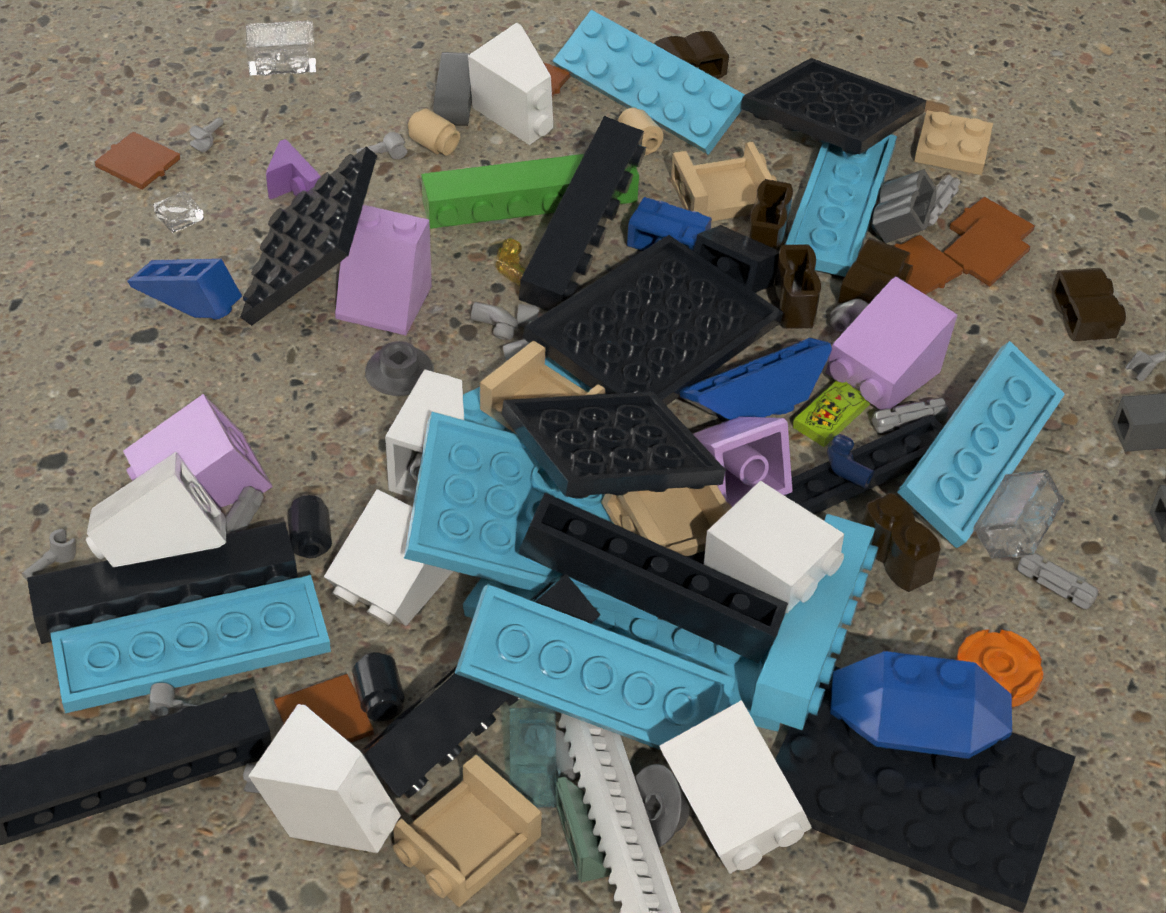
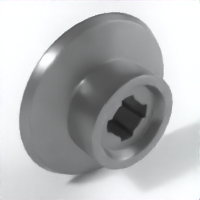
[365,341,434,396]
[635,764,690,848]

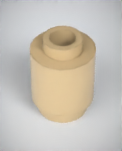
[408,108,460,156]
[618,108,663,156]

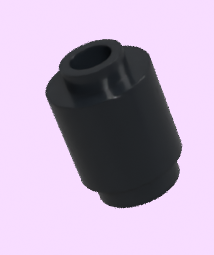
[287,495,332,559]
[352,652,405,722]

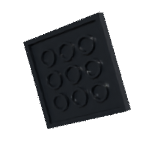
[741,58,927,155]
[240,146,378,326]
[501,391,726,499]

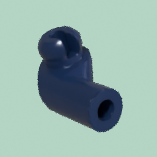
[827,434,874,489]

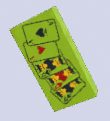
[793,381,870,447]

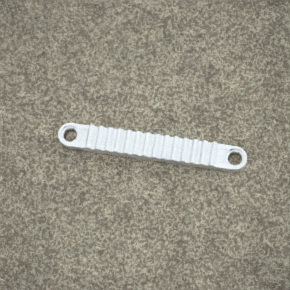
[559,713,681,913]

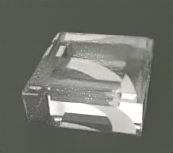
[153,191,204,233]

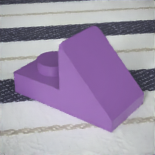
[266,139,321,199]

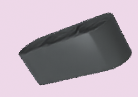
[433,52,472,126]

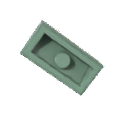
[555,777,612,883]

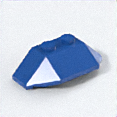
[680,338,832,421]
[830,651,1012,759]

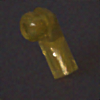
[496,238,526,287]

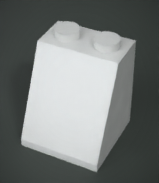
[468,23,553,145]
[385,369,464,498]
[86,452,226,567]
[704,481,844,613]
[324,489,453,626]
[659,700,812,874]
[249,704,401,853]

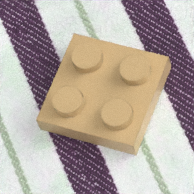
[914,110,993,175]

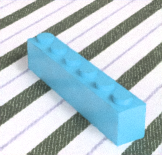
[750,514,878,730]

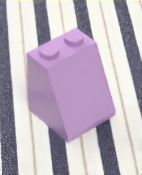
[335,205,432,336]
[825,277,957,410]
[123,394,273,508]
[693,417,793,507]

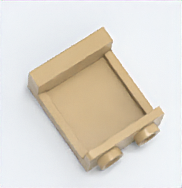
[671,142,777,222]
[480,340,605,434]
[601,485,732,557]
[393,755,542,907]

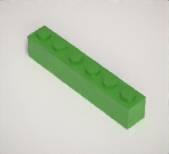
[421,154,639,229]

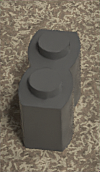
[871,169,937,243]

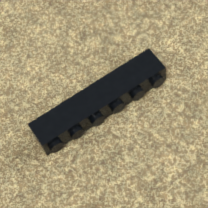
[519,116,646,311]
[517,493,788,663]
[27,522,298,644]
[360,574,600,798]
[0,688,272,846]

